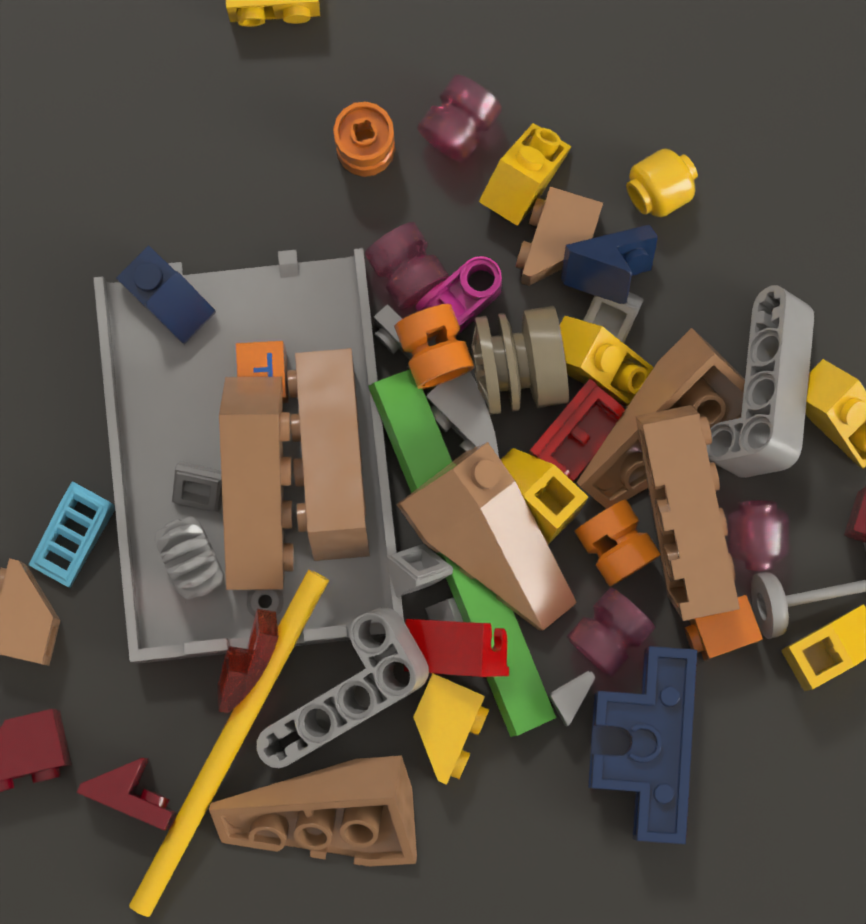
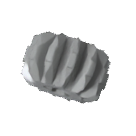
[155,516,224,600]

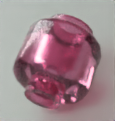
[728,500,789,571]

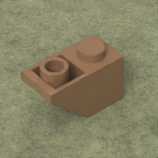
[515,187,603,286]
[0,558,61,666]

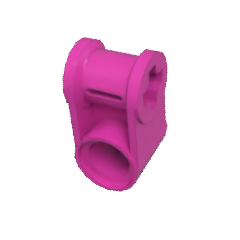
[415,256,502,335]

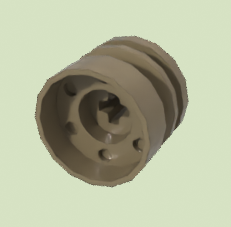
[471,306,569,415]

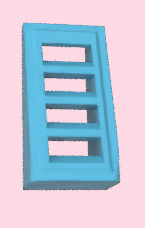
[29,481,115,588]

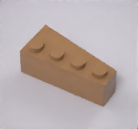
[287,348,370,561]
[219,377,294,590]
[636,405,740,621]

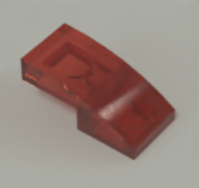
[217,609,279,713]

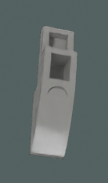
[374,304,499,457]

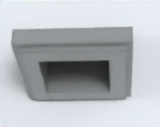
[583,292,644,343]
[549,671,595,727]

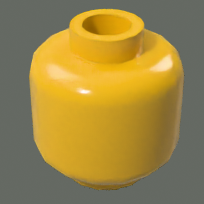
[626,148,698,217]

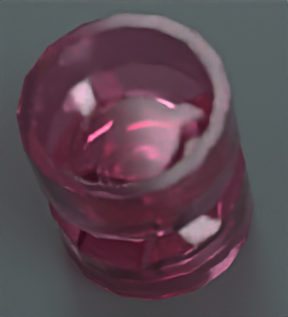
[417,75,502,163]
[364,222,450,310]
[566,587,656,677]

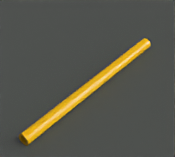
[129,569,329,917]

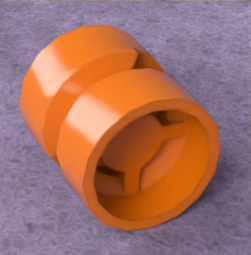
[333,101,395,177]
[394,304,474,389]
[574,499,661,587]

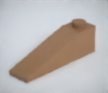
[577,328,745,509]
[396,442,577,631]
[209,755,417,867]

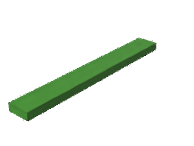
[368,369,556,737]

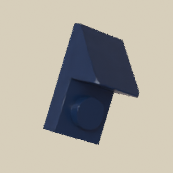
[561,225,658,304]
[116,245,216,345]

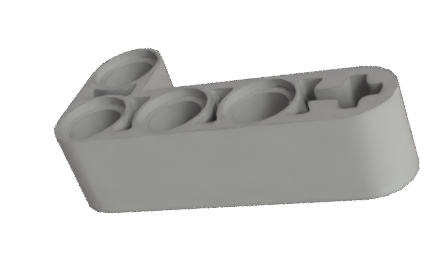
[706,285,814,478]
[257,607,429,768]

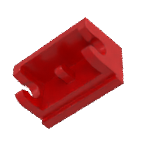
[529,379,625,482]
[404,619,509,677]

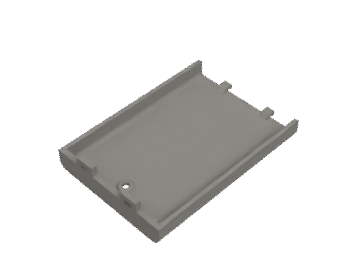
[93,248,404,663]

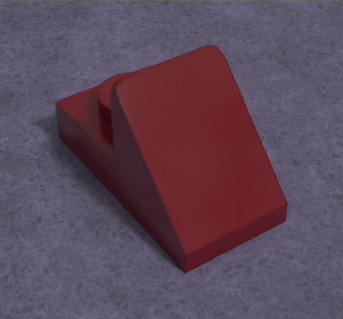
[76,758,177,831]

